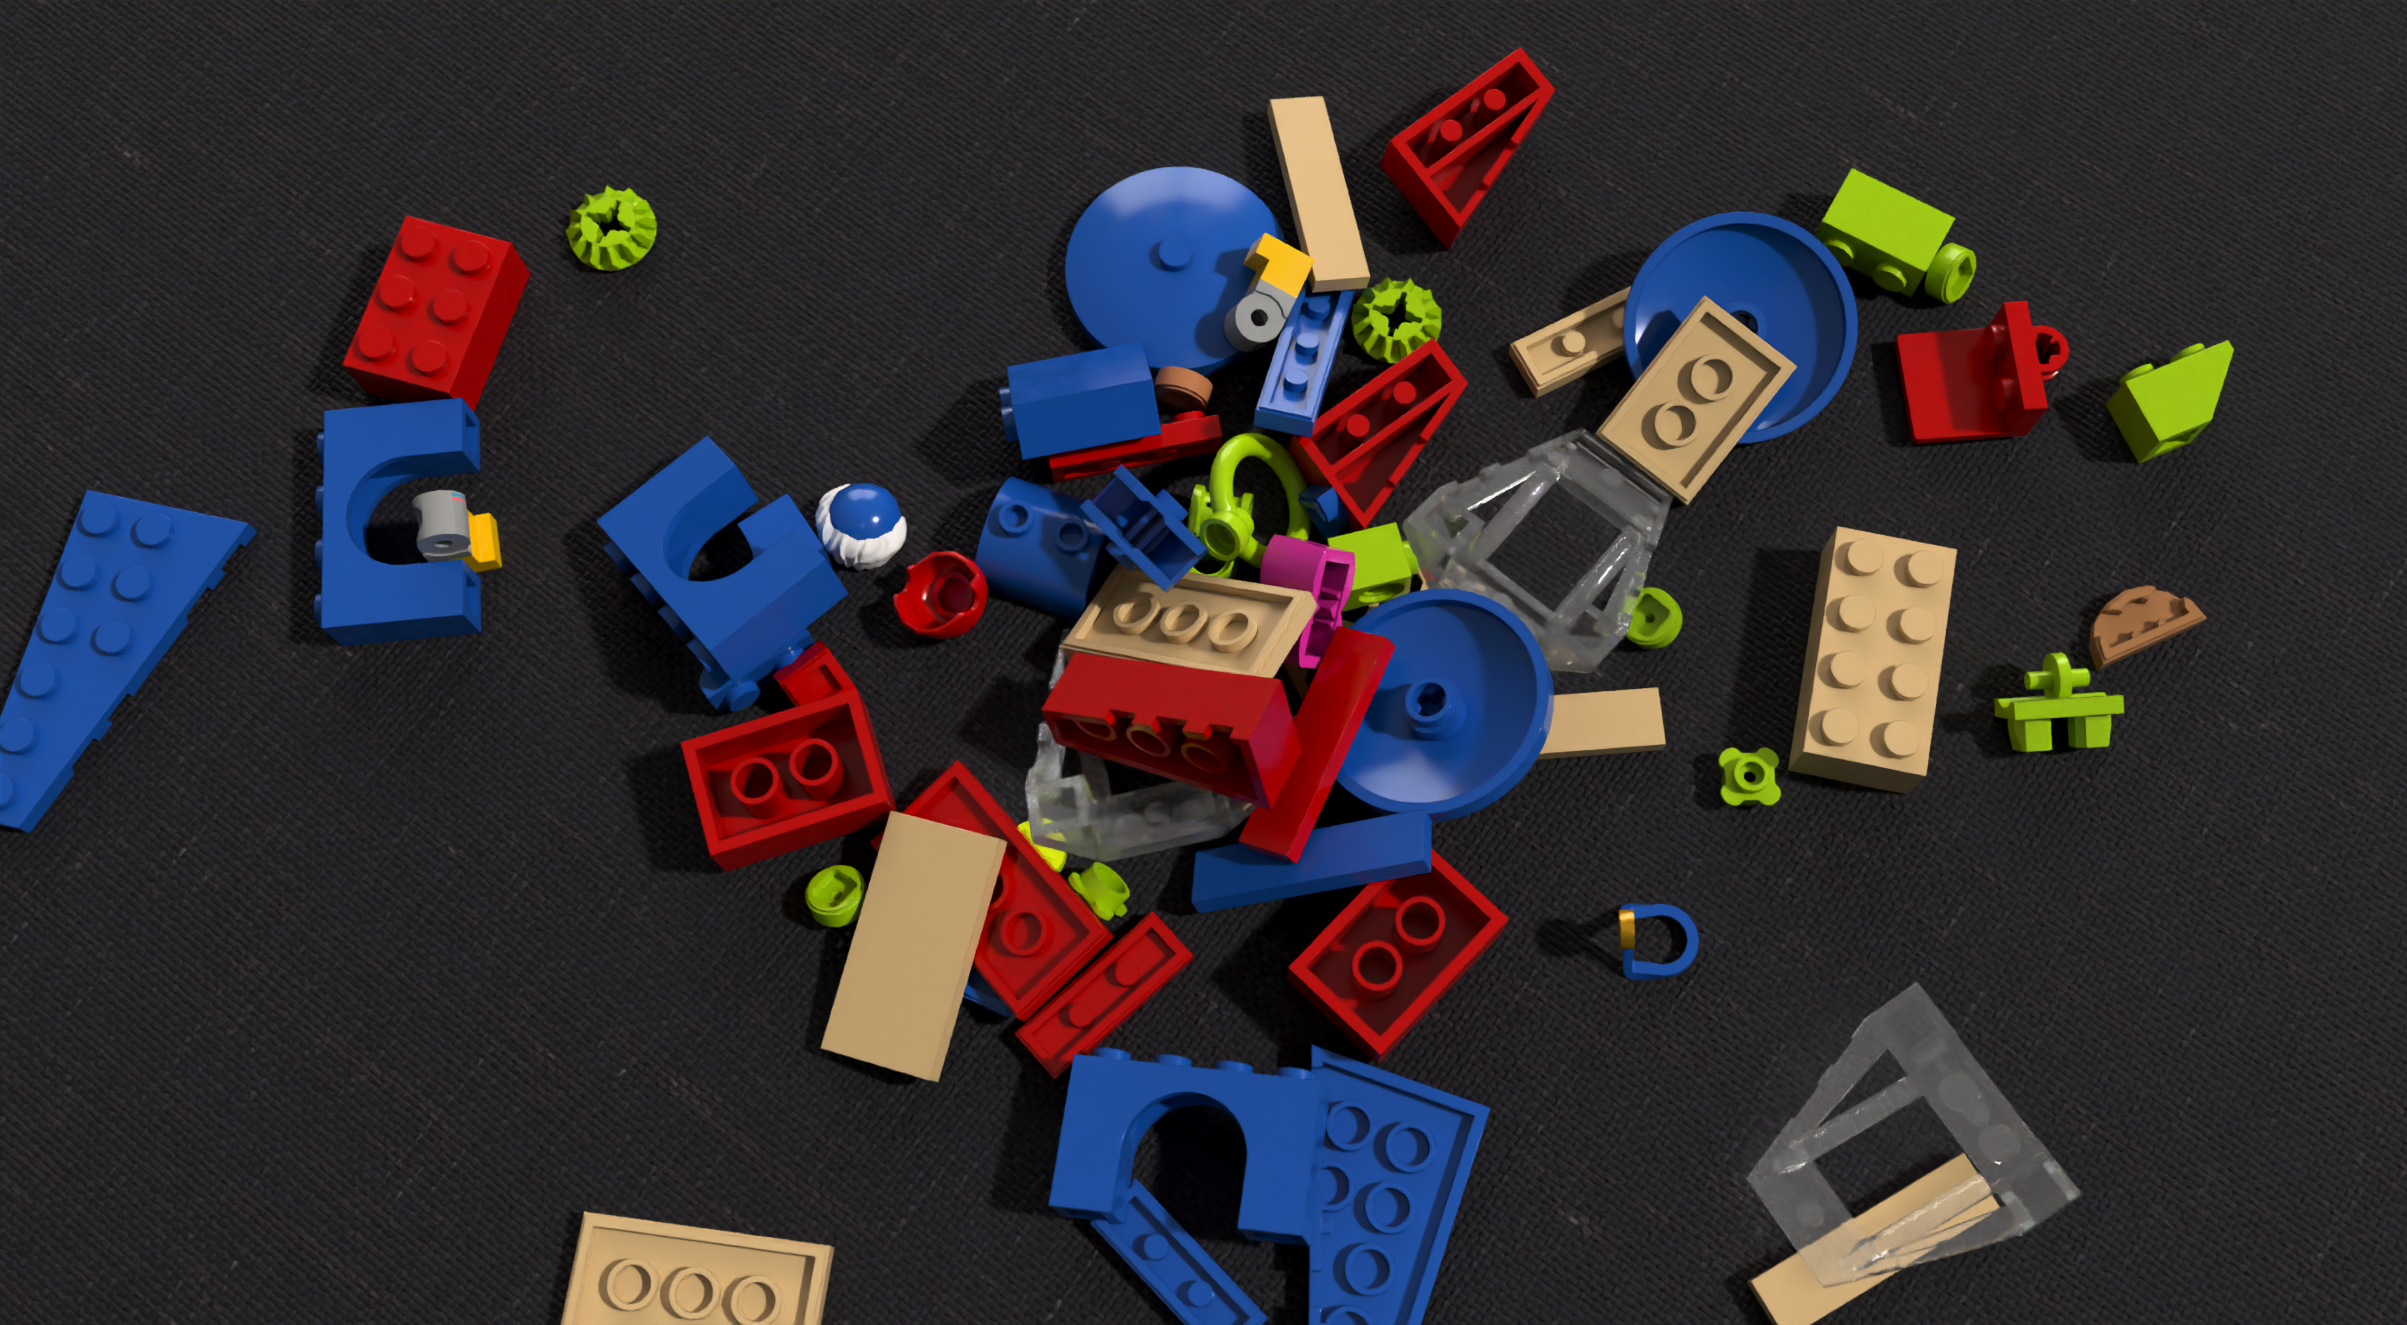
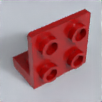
[1894,301,2048,444]

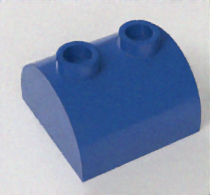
[975,477,1112,621]

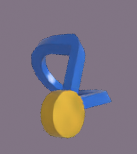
[1618,903,1699,980]

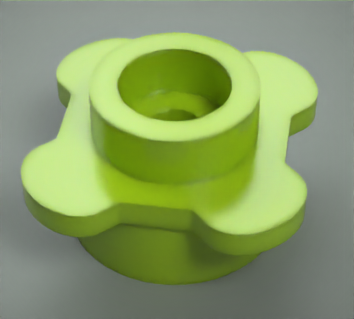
[1718,748,1781,807]
[1068,862,1130,921]

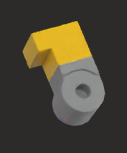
[1223,232,1315,352]
[412,490,502,573]

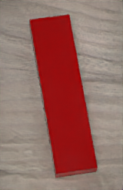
[1238,626,1396,864]

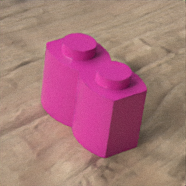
[1260,534,1355,669]

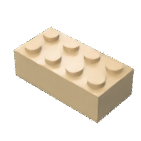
[1788,526,1957,795]

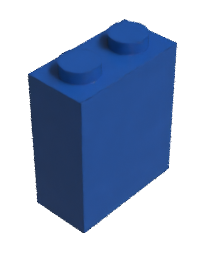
[999,342,1162,460]

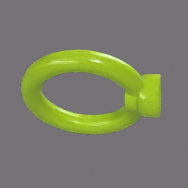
[1199,433,1312,569]

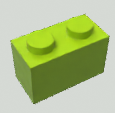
[1815,168,1955,297]

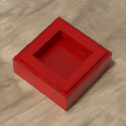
[772,640,856,707]

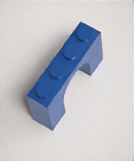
[314,398,481,647]
[596,436,849,684]
[1049,1048,1330,1247]

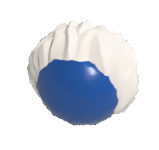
[815,483,907,571]

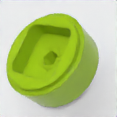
[1925,243,1976,304]
[1619,587,1682,649]
[805,865,868,927]

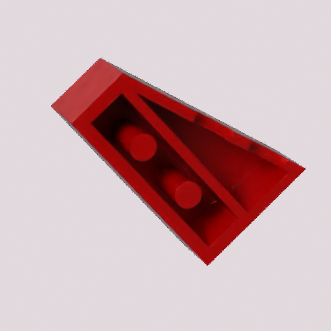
[1380,47,1555,251]
[1288,338,1468,534]

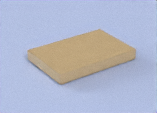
[1594,295,1797,505]

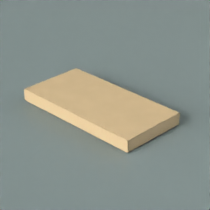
[1060,562,1318,678]
[821,811,1007,1082]
[561,1212,834,1325]

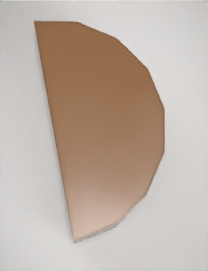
[2089,585,2207,671]

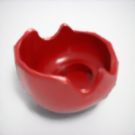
[893,551,989,640]

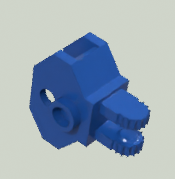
[1080,464,1209,593]

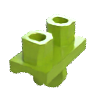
[1994,652,2124,752]

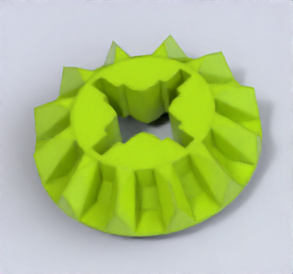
[565,186,657,271]
[1351,277,1441,364]

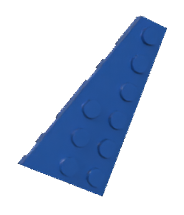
[0,490,257,834]
[1309,1045,1490,1325]

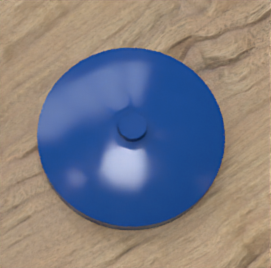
[1065,167,1286,377]
[1622,212,1858,445]
[1336,588,1554,823]

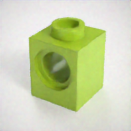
[1327,522,1419,612]

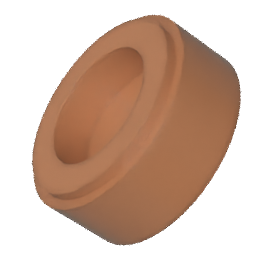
[1154,366,1213,412]

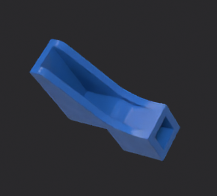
[699,493,833,716]

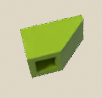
[2106,340,2234,463]

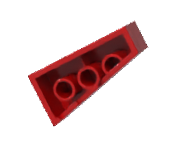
[1041,653,1302,810]

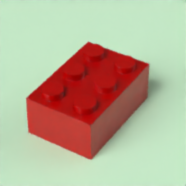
[342,215,531,412]
[681,688,897,872]
[1287,848,1509,1066]

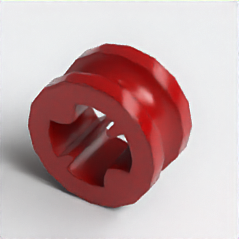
[2032,325,2069,383]

